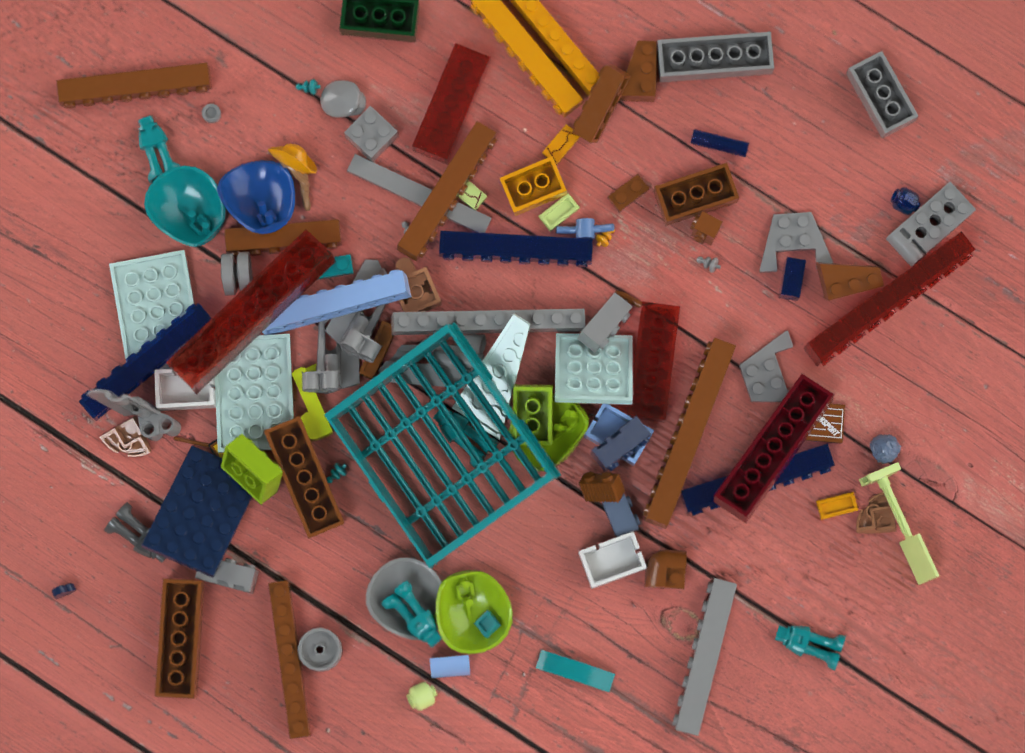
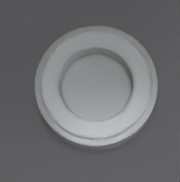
[202,104,221,124]

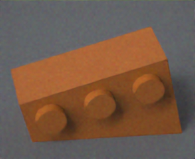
[619,41,657,102]
[816,262,884,301]

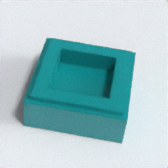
[474,610,501,638]

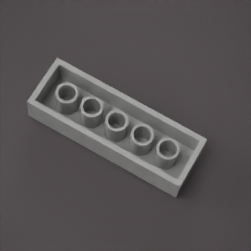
[657,32,774,83]

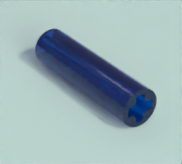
[690,129,749,157]

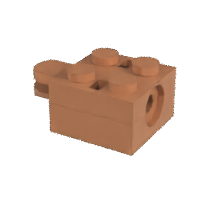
[396,257,442,312]

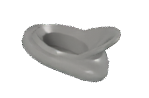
[320,80,366,118]

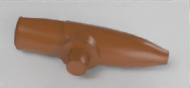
[615,290,642,308]

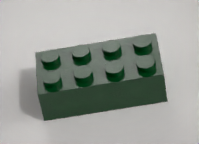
[339,0,420,42]

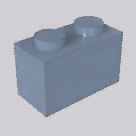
[602,494,640,537]

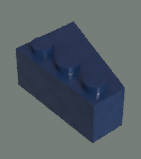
[590,416,651,472]

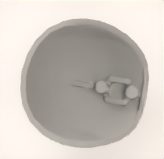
[366,558,442,640]

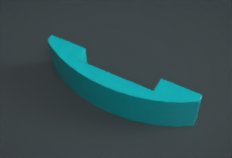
[536,650,615,692]

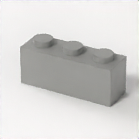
[577,293,633,353]

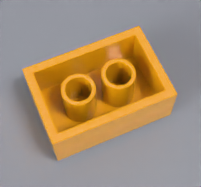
[500,156,568,216]

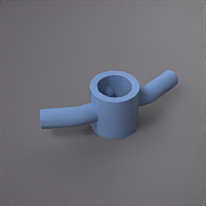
[556,218,615,241]

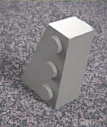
[195,558,259,594]

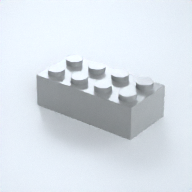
[846,51,919,139]

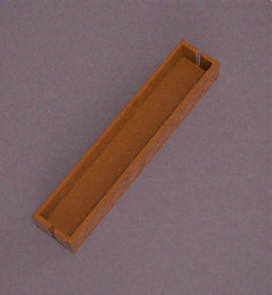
[642,337,736,529]

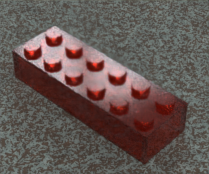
[412,43,491,165]
[627,301,680,423]

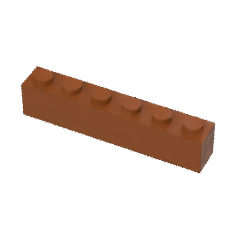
[224,219,342,257]

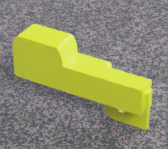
[291,363,333,441]

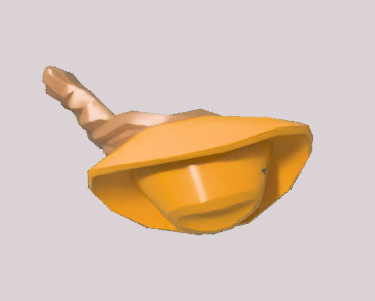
[268,144,317,211]

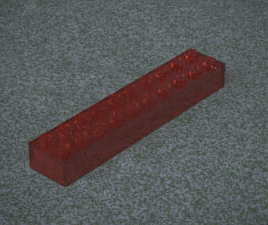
[166,229,336,395]
[803,231,976,366]

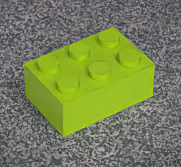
[513,384,553,445]
[221,434,283,505]

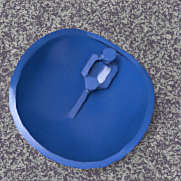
[217,160,295,234]

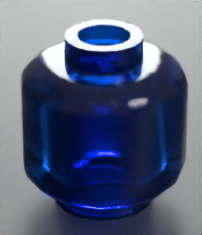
[891,187,920,215]

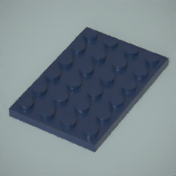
[142,446,252,578]

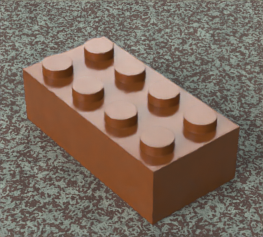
[654,163,739,226]

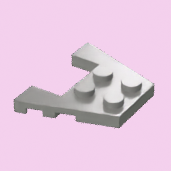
[759,212,833,273]
[739,331,794,402]

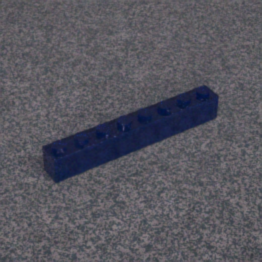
[439,231,593,267]
[79,303,215,421]
[680,444,835,516]

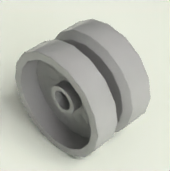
[221,252,253,296]
[298,628,343,672]

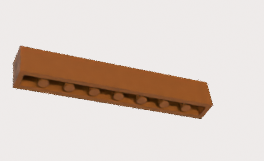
[56,63,212,109]
[397,121,497,262]
[268,580,311,739]

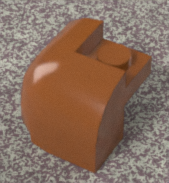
[644,550,687,589]

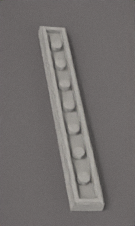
[347,154,492,236]

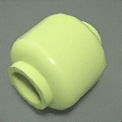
[407,682,437,711]

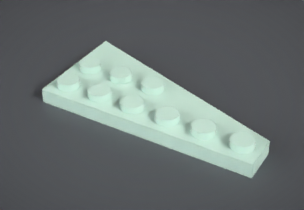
[452,313,531,440]

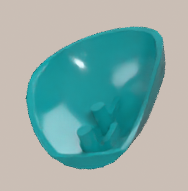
[144,166,226,247]

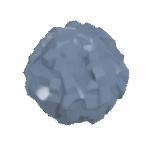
[870,434,901,464]

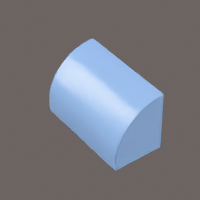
[430,655,470,678]

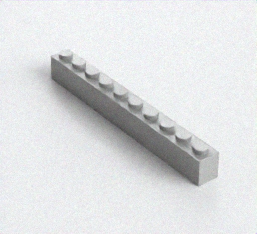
[391,309,585,335]

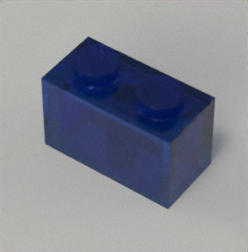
[779,257,806,301]

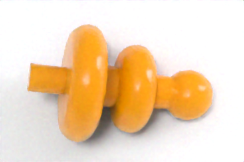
[595,229,615,247]

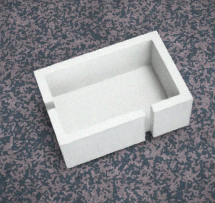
[154,367,216,411]
[578,531,647,589]

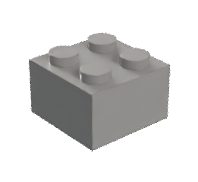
[344,106,399,162]

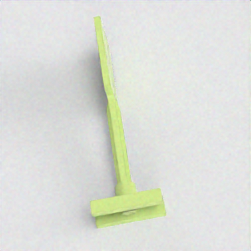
[859,462,939,585]

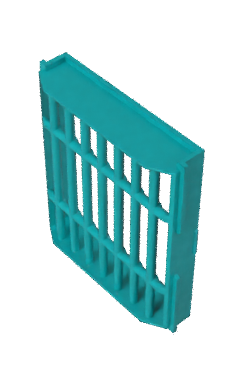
[324,322,561,568]

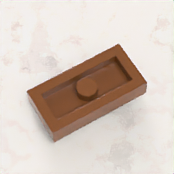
[608,174,650,213]

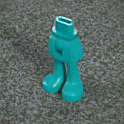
[138,116,181,184]
[433,411,499,469]
[381,581,442,648]
[775,625,846,671]

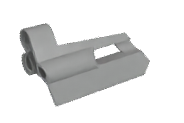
[325,260,387,363]
[87,389,181,441]

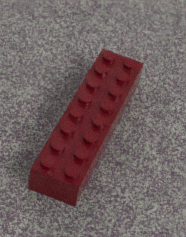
[714,374,834,523]

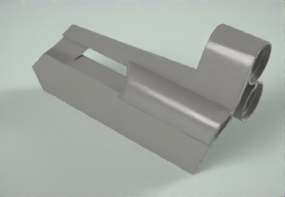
[302,319,360,394]
[378,334,486,388]

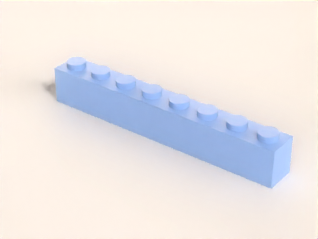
[257,270,411,335]

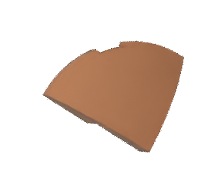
[99,416,151,457]
[856,492,897,534]

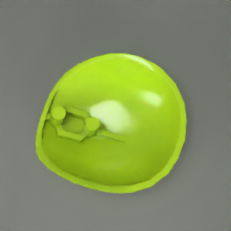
[509,394,589,472]
[436,570,513,654]

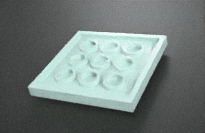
[555,333,633,405]

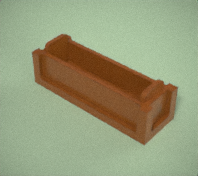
[359,320,394,380]

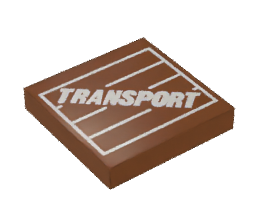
[805,404,845,444]

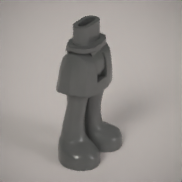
[104,502,166,563]

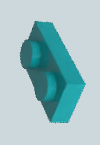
[313,254,354,280]

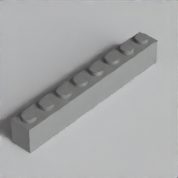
[672,578,737,736]

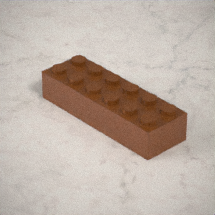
[264,416,345,539]
[155,579,205,699]

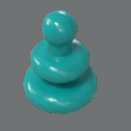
[296,79,321,95]
[326,463,347,483]

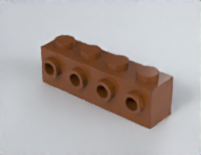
[572,65,631,143]

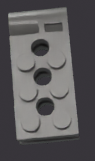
[886,181,976,267]

